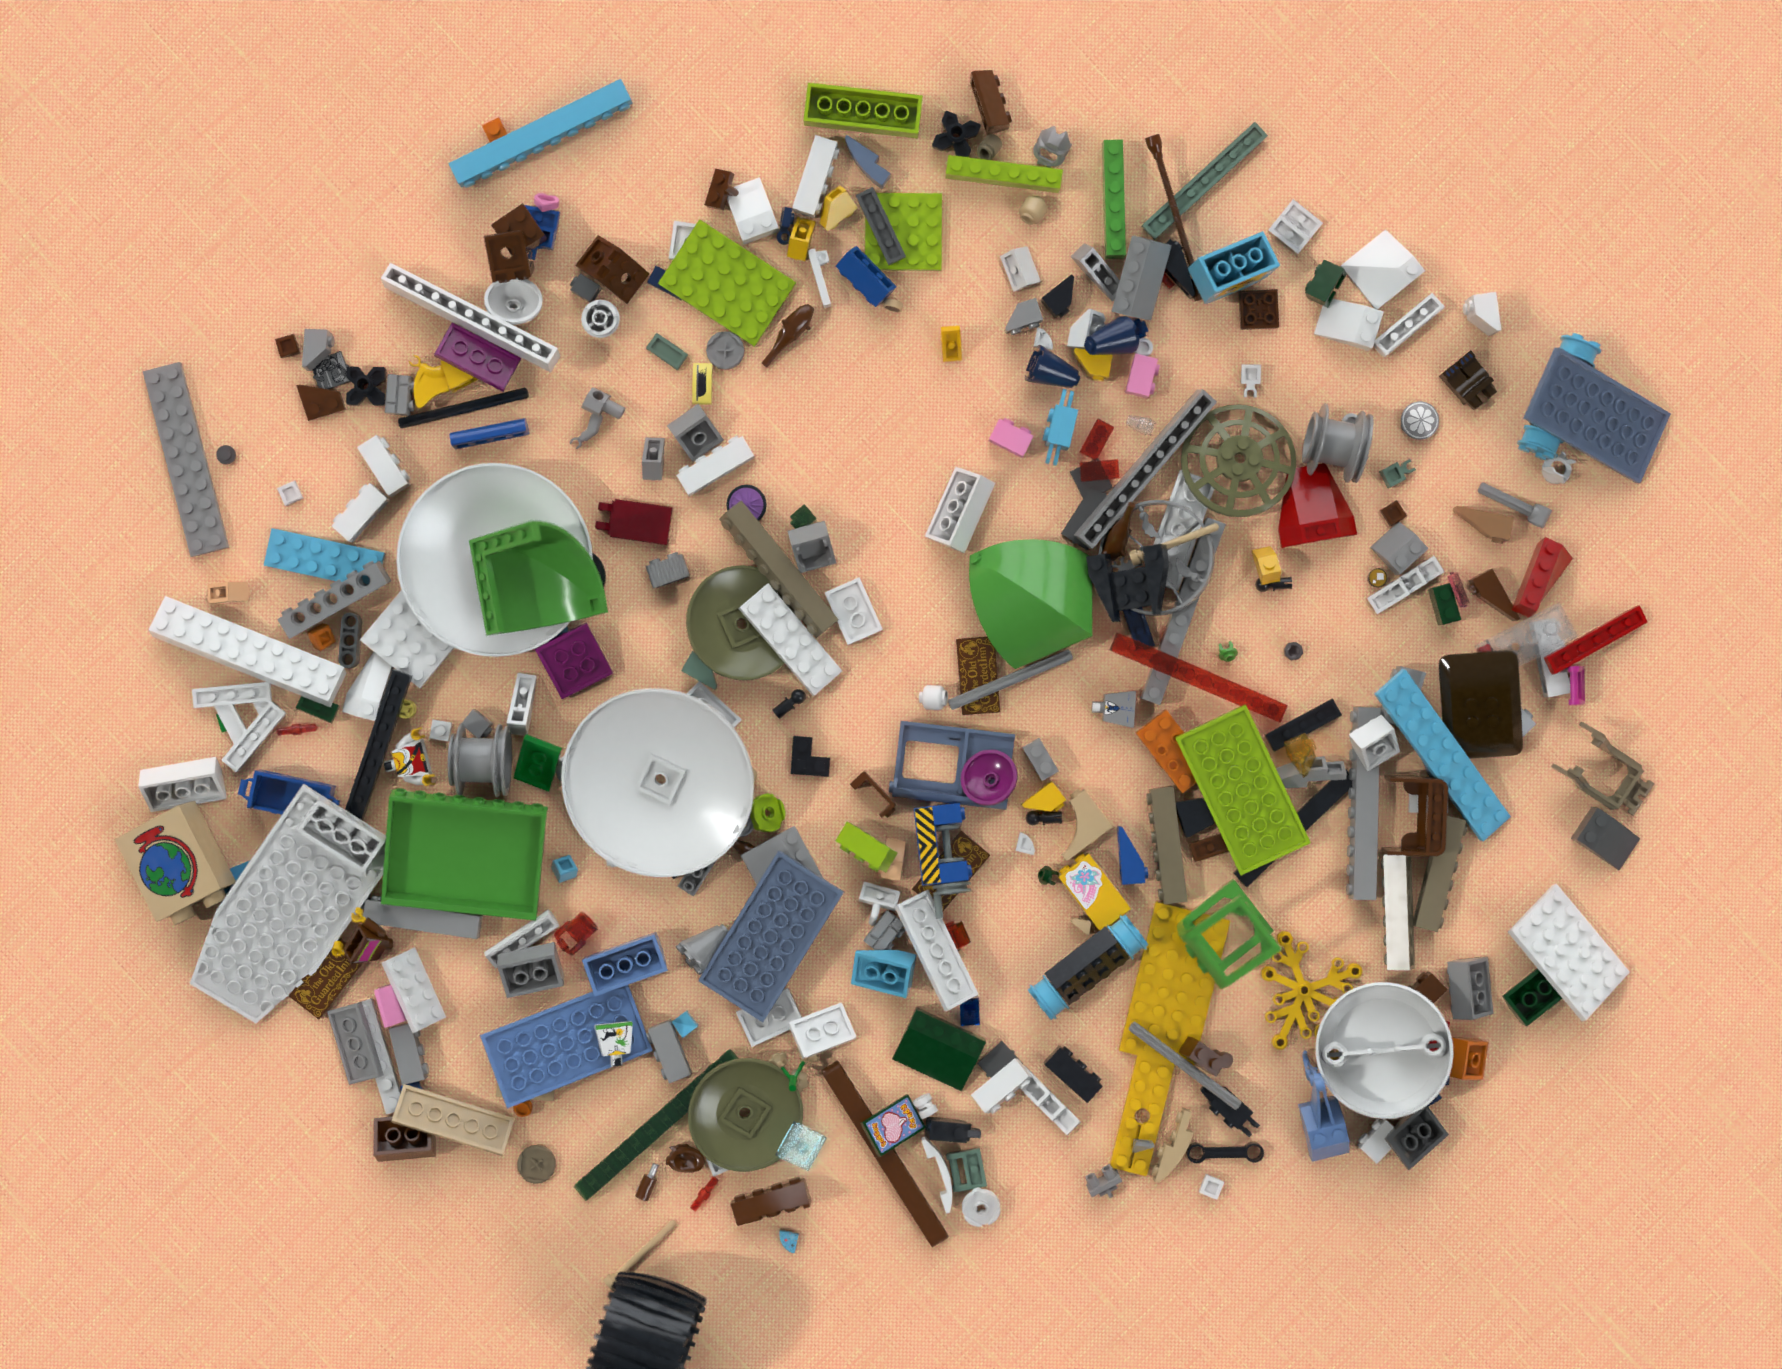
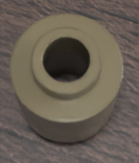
[977,134,1002,160]

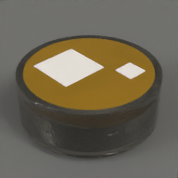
[1367,568,1387,588]

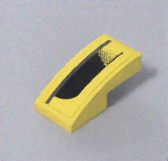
[692,363,713,405]

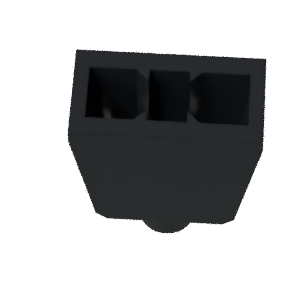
[1175,797,1214,838]

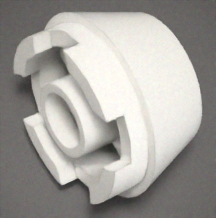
[581,300,620,338]

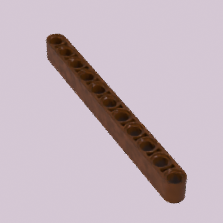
[821,1060,949,1248]

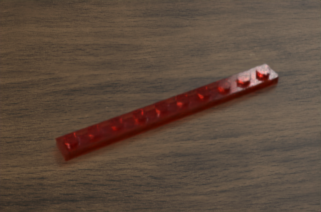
[1109,633,1288,723]

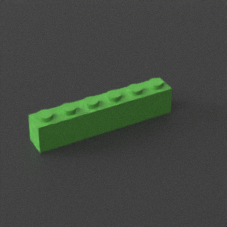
[1102,139,1126,259]

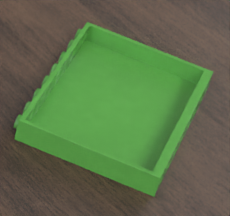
[381,788,548,921]

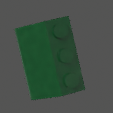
[1502,968,1562,1027]

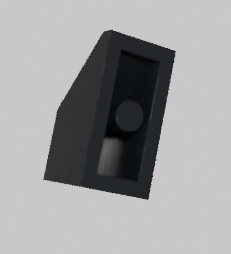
[1041,274,1074,318]

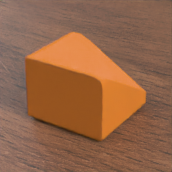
[307,623,336,651]

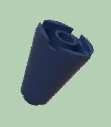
[1084,316,1139,355]
[1025,345,1080,388]

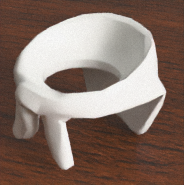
[1541,451,1576,484]

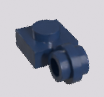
[776,207,795,245]

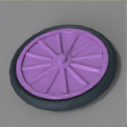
[726,485,767,521]

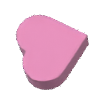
[534,193,559,212]

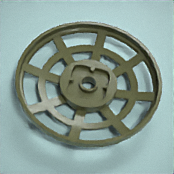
[1181,404,1296,517]

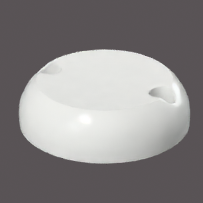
[1316,982,1453,1119]

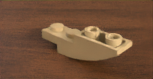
[1151,1107,1194,1183]

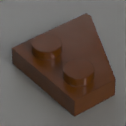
[296,384,346,421]

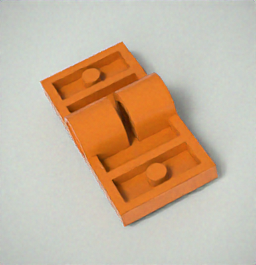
[1135,709,1196,794]

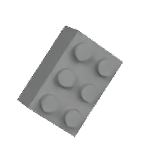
[497,942,564,998]

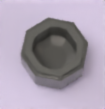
[1283,642,1303,661]

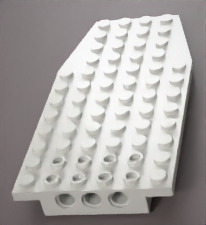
[190,784,386,1023]

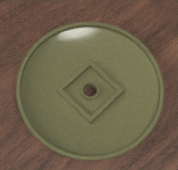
[686,565,800,680]
[688,1058,803,1172]

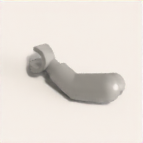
[570,414,603,449]

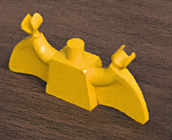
[409,341,502,409]

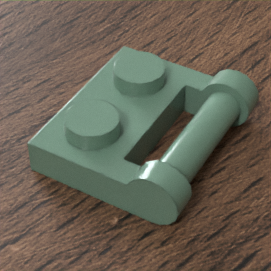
[946,1147,987,1192]

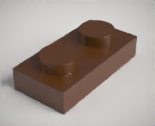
[1189,833,1229,862]

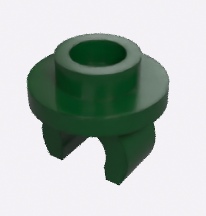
[1038,866,1059,885]

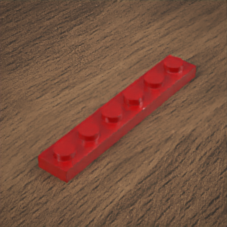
[1543,605,1648,675]

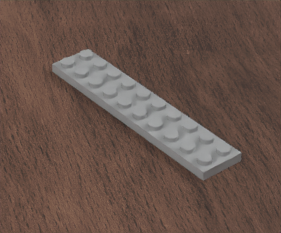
[143,362,230,557]

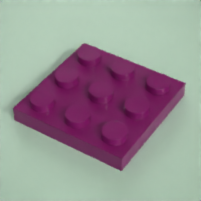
[535,622,613,699]

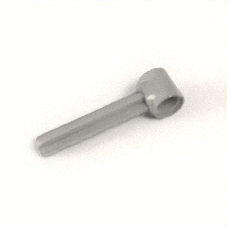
[1478,482,1552,528]

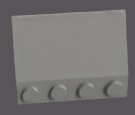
[740,826,823,885]

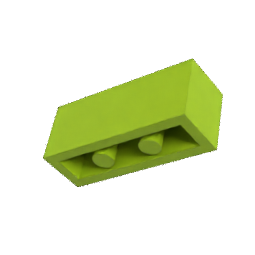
[835,821,898,872]

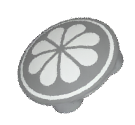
[1401,401,1439,440]

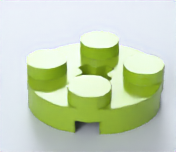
[750,793,786,832]

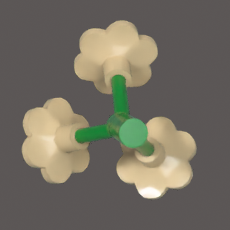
[768,1048,819,1093]

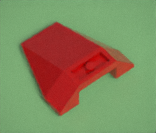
[1278,463,1357,548]

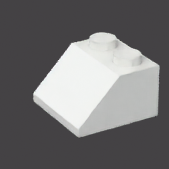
[1463,292,1501,336]
[1349,715,1400,771]

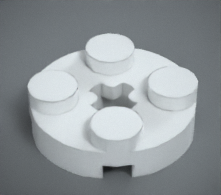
[962,1187,1000,1227]

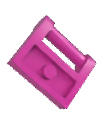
[1568,666,1585,705]

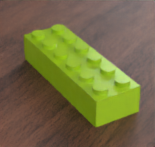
[803,82,923,139]

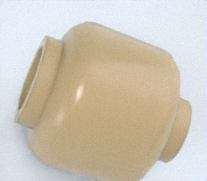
[1019,196,1047,225]

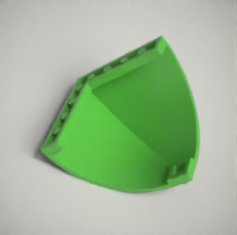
[469,521,608,636]
[969,539,1092,669]

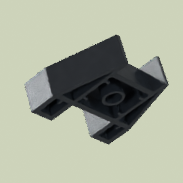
[1086,544,1169,622]

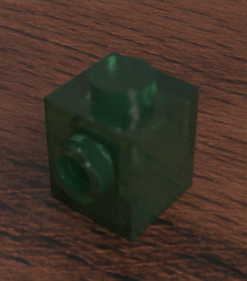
[790,504,817,529]

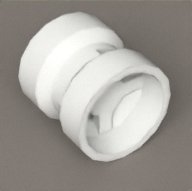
[913,1093,938,1119]

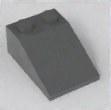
[1571,807,1640,870]
[1385,1106,1449,1170]

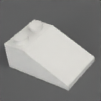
[727,177,779,245]
[1314,299,1384,351]

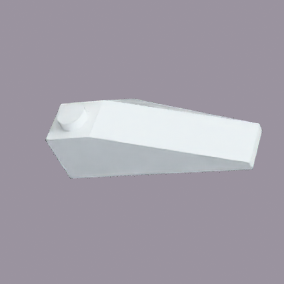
[342,652,394,721]

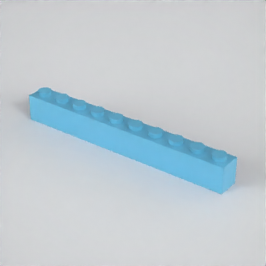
[448,79,633,188]

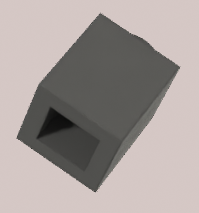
[570,274,602,303]

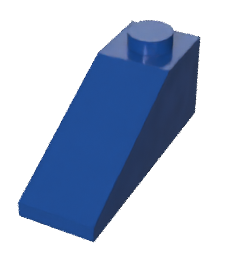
[1117,826,1148,885]

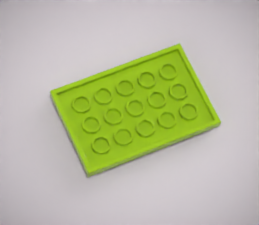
[658,219,796,347]

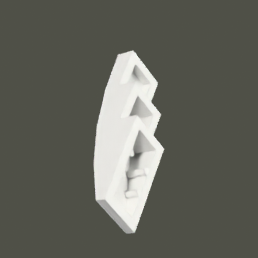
[1367,555,1445,614]
[1020,1066,1081,1136]

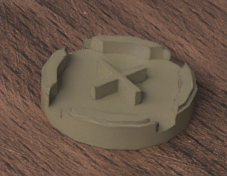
[517,1145,556,1184]

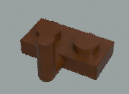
[704,169,739,211]

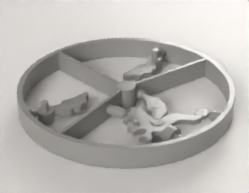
[1098,500,1215,616]

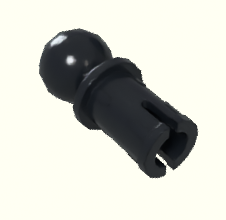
[1255,577,1292,592]
[772,689,806,719]
[1025,810,1062,826]

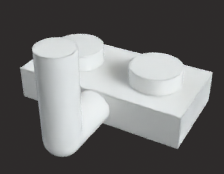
[858,881,901,926]

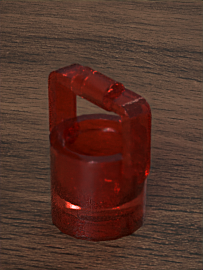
[554,911,598,956]

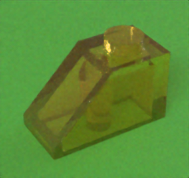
[1284,733,1317,778]

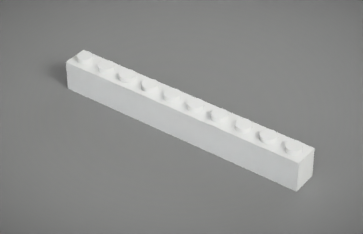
[380,263,560,373]

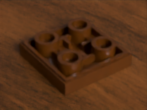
[1238,289,1279,330]

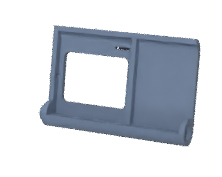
[889,721,1015,810]

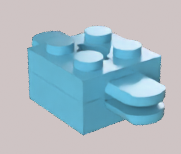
[1042,389,1078,466]

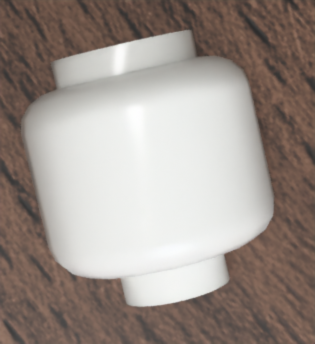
[919,685,948,710]

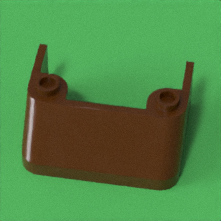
[1381,775,1448,856]

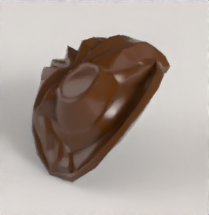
[666,1144,705,1173]

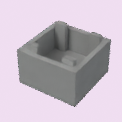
[788,521,836,573]

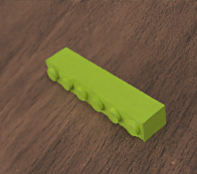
[945,155,1063,193]

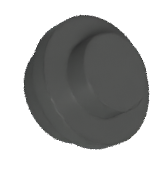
[216,445,236,465]

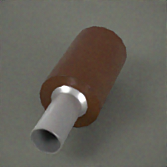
[635,1163,659,1201]

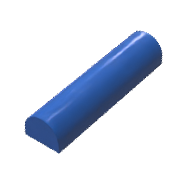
[449,418,530,449]

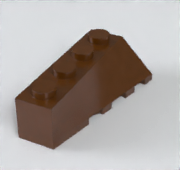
[731,1177,811,1226]

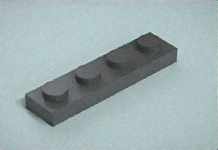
[856,187,906,266]

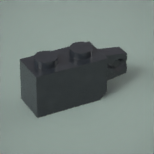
[924,1117,981,1143]

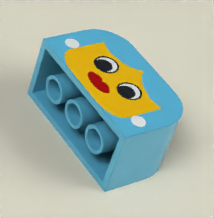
[1188,231,1280,304]

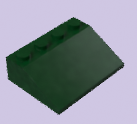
[892,1007,986,1091]

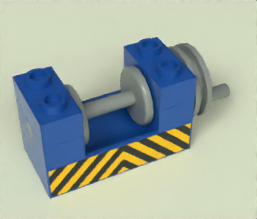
[914,803,972,919]

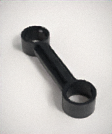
[1186,1141,1264,1164]

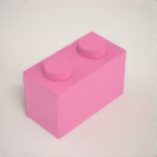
[1125,354,1160,398]
[988,418,1033,458]

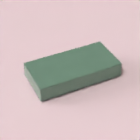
[646,333,688,371]

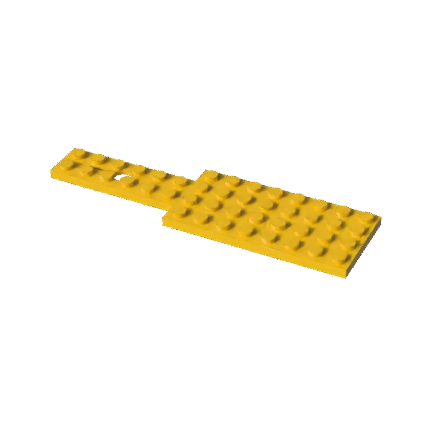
[1110,901,1230,1176]

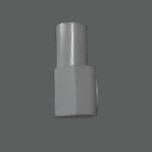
[581,387,625,419]

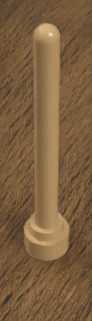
[1129,523,1219,566]
[603,1220,677,1291]

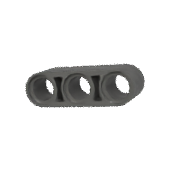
[338,612,362,668]

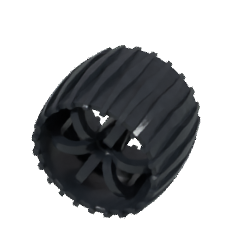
[586,1271,707,1369]

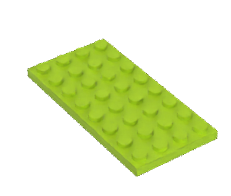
[1175,704,1311,875]

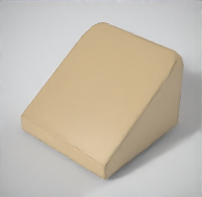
[1070,917,1091,936]

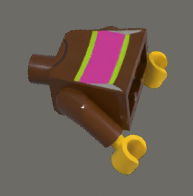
[331,907,393,964]

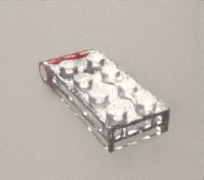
[1474,602,1578,666]

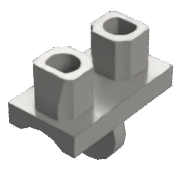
[1085,1164,1122,1198]

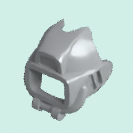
[1033,126,1072,168]

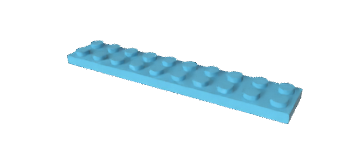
[1374,669,1511,842]

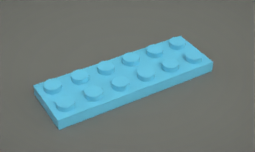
[263,528,385,584]

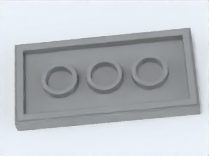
[327,1001,384,1085]

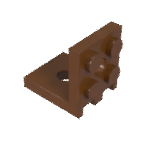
[484,230,535,283]
[575,235,650,304]

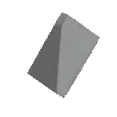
[1132,1139,1154,1153]

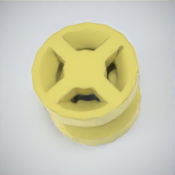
[399,700,417,719]

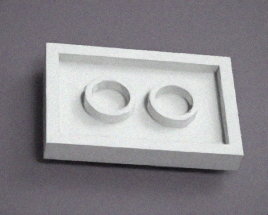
[825,577,883,645]
[736,988,802,1047]
[788,1002,857,1059]

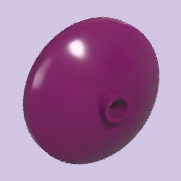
[961,750,1018,806]

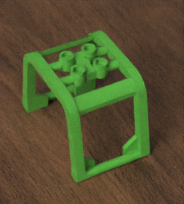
[1177,879,1282,989]

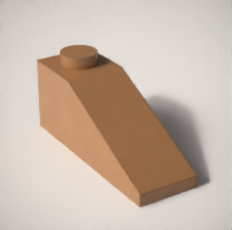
[1453,506,1514,544]

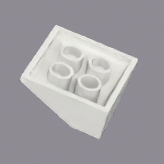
[1341,229,1425,309]

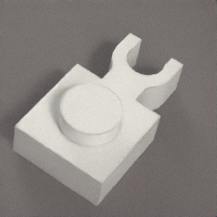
[1241,364,1261,398]

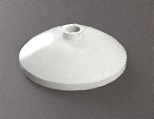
[484,278,543,325]

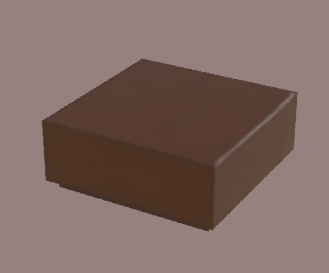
[275,334,300,358]
[1380,500,1407,527]

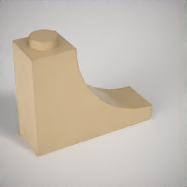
[1061,789,1113,861]

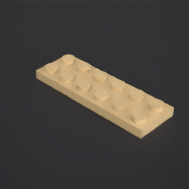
[391,1084,515,1156]

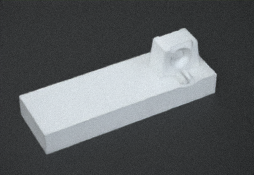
[808,248,831,309]

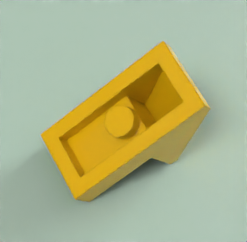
[940,325,962,362]

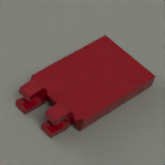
[595,499,673,545]

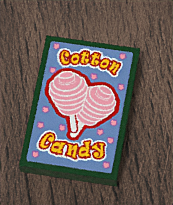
[860,1094,925,1157]

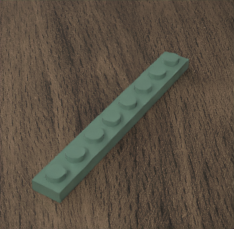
[1141,122,1268,240]

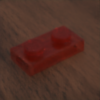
[1079,418,1114,461]
[1079,459,1120,482]

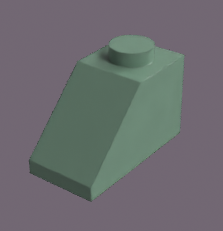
[681,651,718,690]

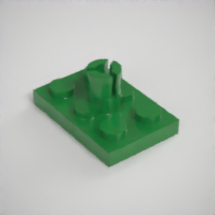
[513,734,562,792]

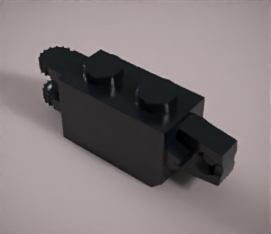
[1200,1086,1260,1137]

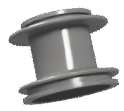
[1302,403,1374,483]
[448,723,512,797]

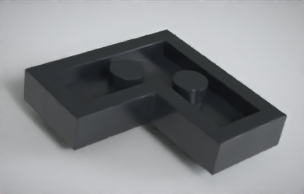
[791,736,830,777]

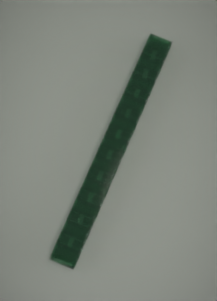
[573,1049,739,1201]

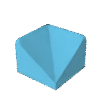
[551,855,578,883]
[672,1010,698,1038]

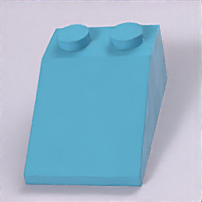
[851,950,917,998]

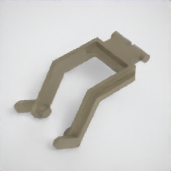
[1551,722,1655,816]

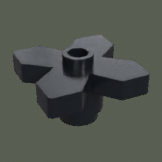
[932,111,981,157]
[346,366,387,406]

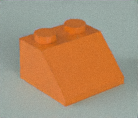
[1450,1037,1489,1080]

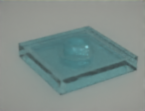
[775,1121,827,1171]

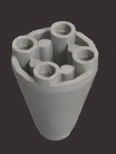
[676,924,729,976]

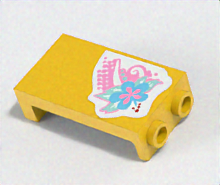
[1058,853,1131,931]

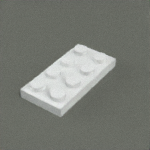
[381,947,446,1033]

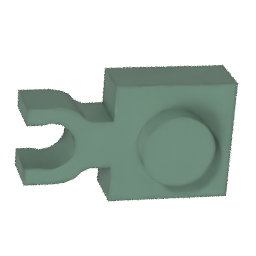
[1379,459,1416,488]

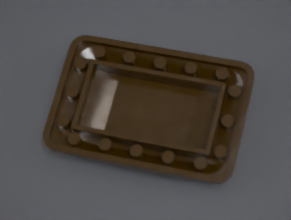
[1438,650,1523,759]

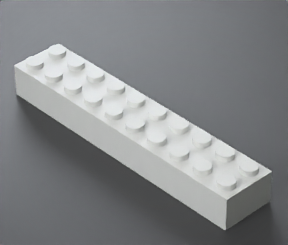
[148,596,347,707]

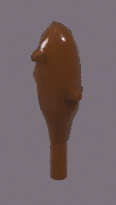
[762,304,814,367]
[1102,502,1136,561]

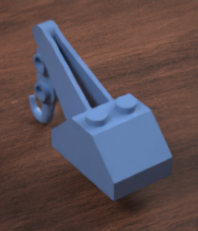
[1298,1050,1349,1162]

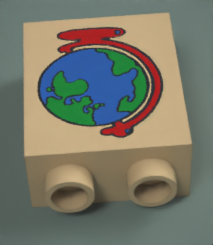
[114,801,236,926]

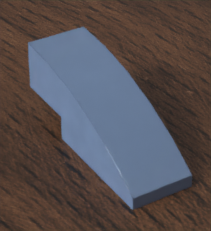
[845,135,891,189]

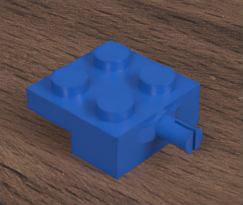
[525,205,560,260]

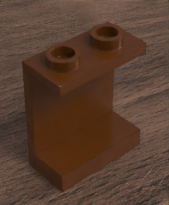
[850,770,896,818]

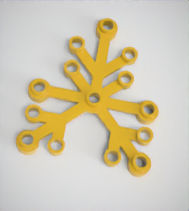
[1260,931,1363,1050]

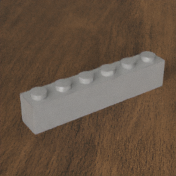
[363,895,483,939]

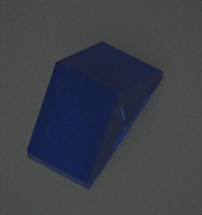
[959,995,980,1026]

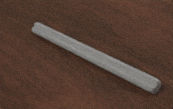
[948,649,1073,710]
[1129,1022,1241,1110]

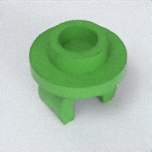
[1219,641,1238,662]

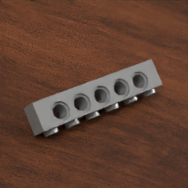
[277,561,391,639]

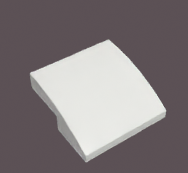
[1269,199,1323,254]

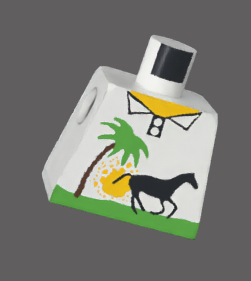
[594,1021,633,1067]

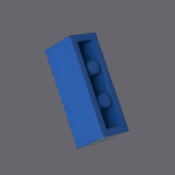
[836,246,897,307]

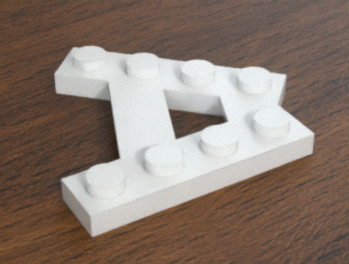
[192,682,287,772]

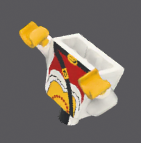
[384,727,435,786]

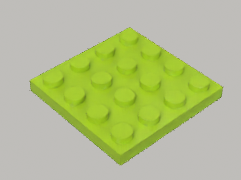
[865,193,942,271]

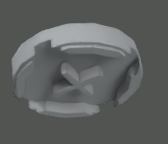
[706,331,745,370]

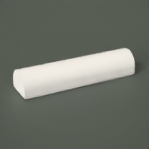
[1373,293,1445,357]
[484,909,559,969]

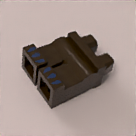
[1439,350,1497,410]

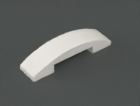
[921,1136,952,1214]

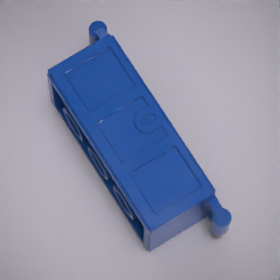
[238,769,340,815]

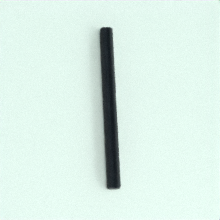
[398,387,529,429]

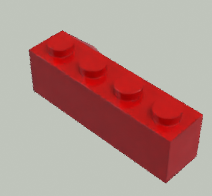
[1512,537,1573,618]

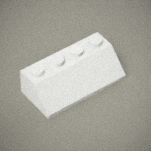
[925,466,995,553]
[138,757,227,812]

